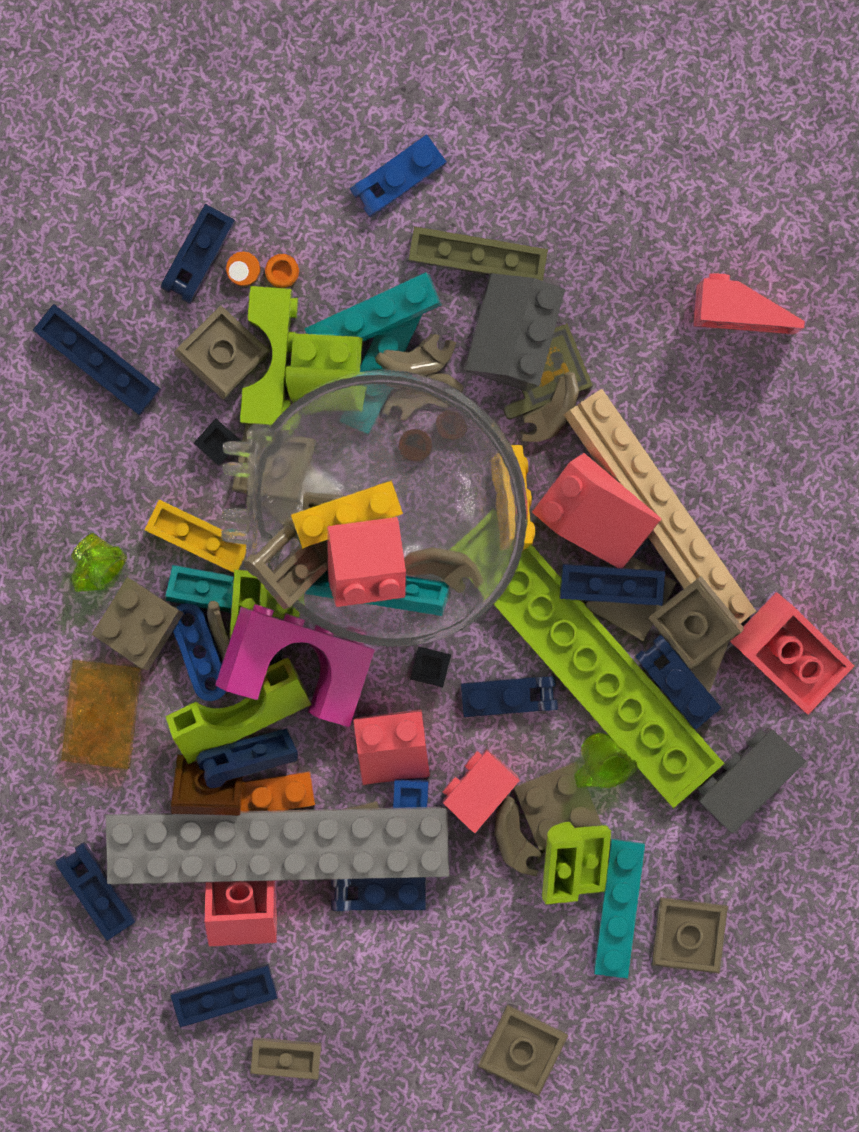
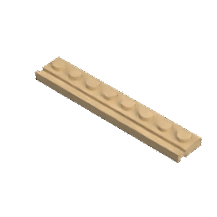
[564,389,756,624]

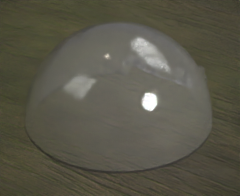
[221,370,528,647]

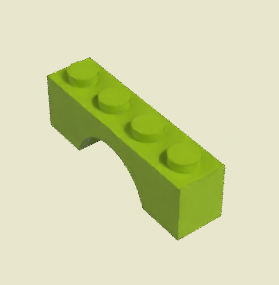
[240,286,298,427]
[165,657,311,764]

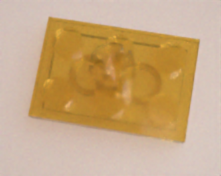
[61,659,142,769]

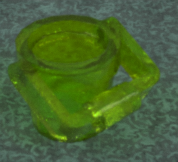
[70,533,128,592]
[574,733,637,789]

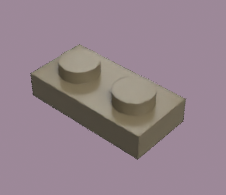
[250,1037,322,1080]

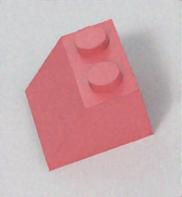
[327,517,406,607]
[354,709,430,785]
[442,749,520,833]
[204,880,277,946]

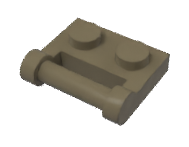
[244,516,328,609]

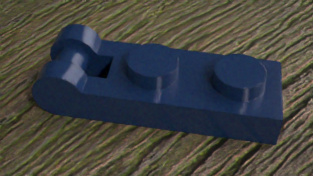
[160,204,236,304]
[634,634,721,730]
[461,676,558,717]
[196,728,298,788]
[55,842,137,941]
[331,877,426,911]

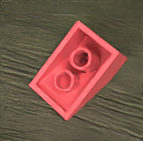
[693,273,805,335]
[532,453,662,568]
[730,592,854,715]

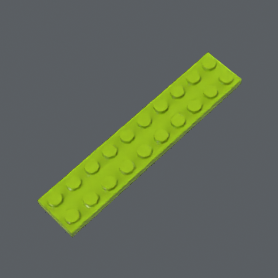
[452,508,725,808]

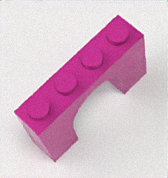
[216,604,375,727]

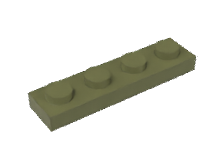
[408,226,548,281]

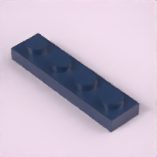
[33,304,161,416]

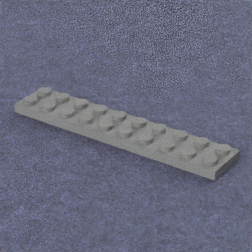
[106,807,449,884]

